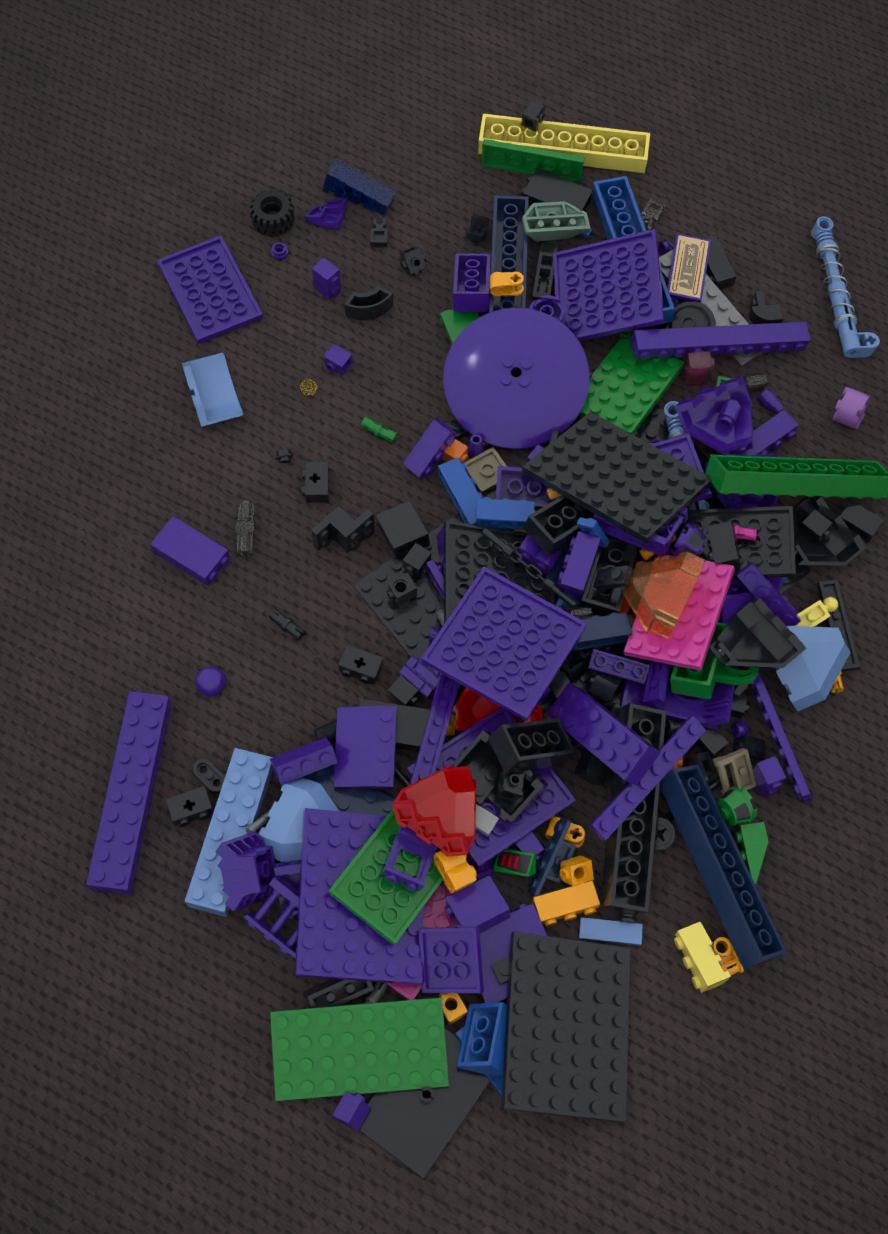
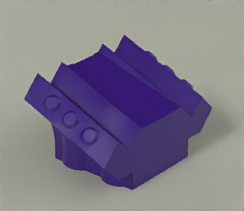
[215,832,276,911]

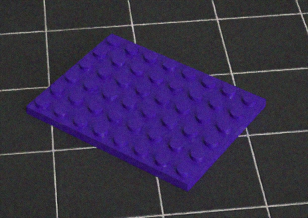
[295,808,424,985]

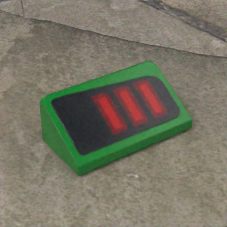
[494,849,536,876]

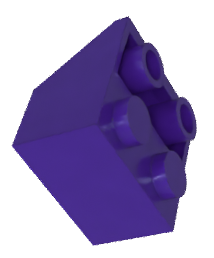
[718,579,755,624]

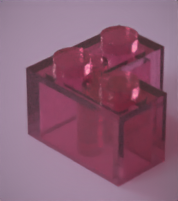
[680,351,715,387]

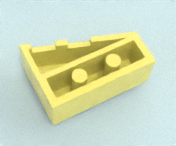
[674,922,731,993]

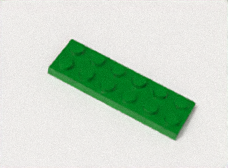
[481,139,584,184]

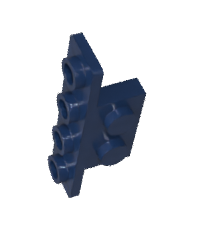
[528,817,576,897]

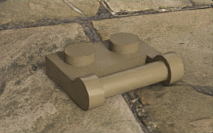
[713,748,757,796]

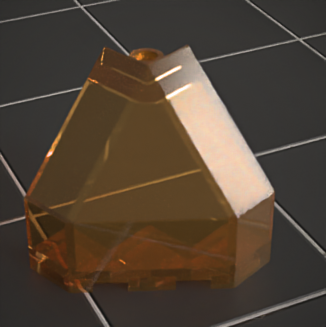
[623,552,706,638]

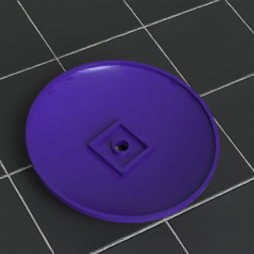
[443,308,589,450]

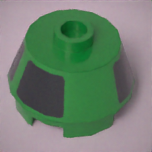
[717,787,757,826]

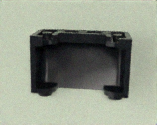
[453,730,548,822]

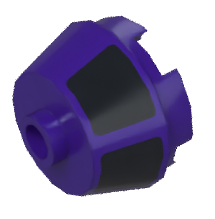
[670,523,706,560]

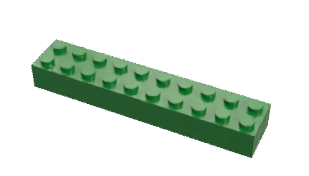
[705,455,888,499]

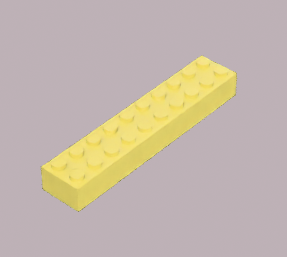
[478,114,650,173]

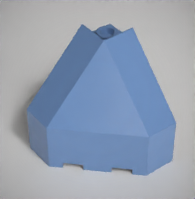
[776,626,851,711]
[258,777,339,862]

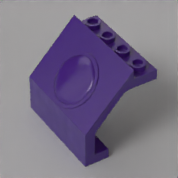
[643,661,738,730]

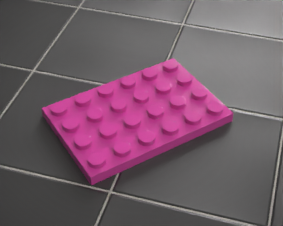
[624,554,735,671]

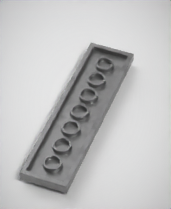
[659,249,762,368]

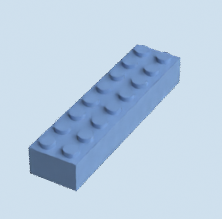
[184,748,273,917]

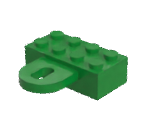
[670,622,759,700]

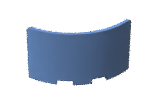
[182,353,244,427]

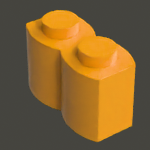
[433,851,477,894]

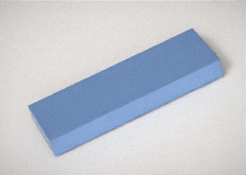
[579,917,643,946]

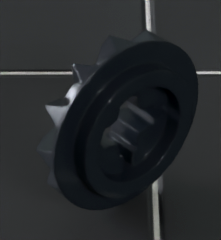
[654,818,675,850]

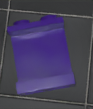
[274,860,301,918]

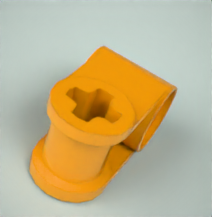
[490,272,524,296]
[545,817,585,848]
[711,937,744,975]

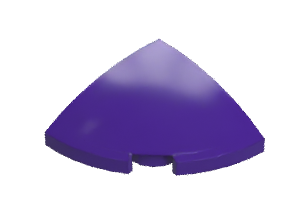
[305,199,348,229]

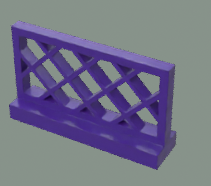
[594,514,684,557]

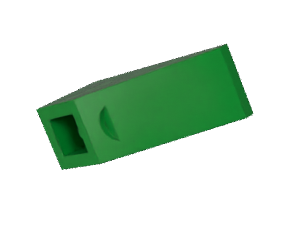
[735,822,768,885]

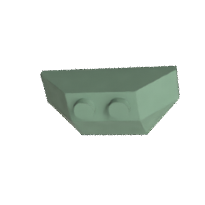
[522,201,590,241]

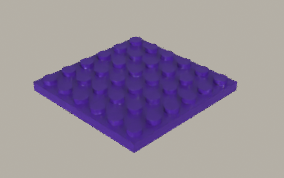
[553,229,665,341]
[421,567,587,721]
[407,708,576,868]

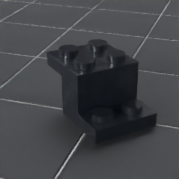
[311,506,375,553]

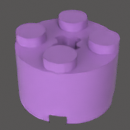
[833,387,871,429]

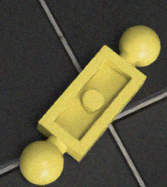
[795,597,838,627]

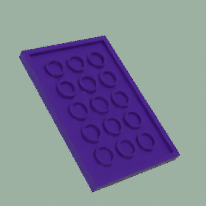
[157,235,263,344]

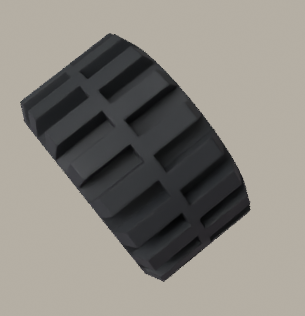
[250,189,295,237]

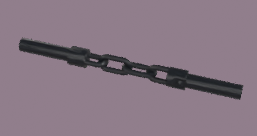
[482,528,577,609]

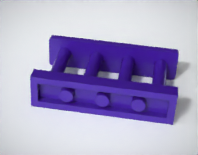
[244,876,299,959]

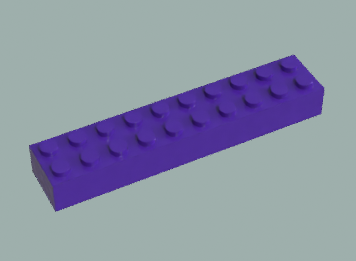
[86,691,172,895]

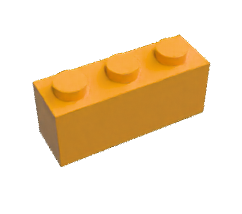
[532,881,600,927]

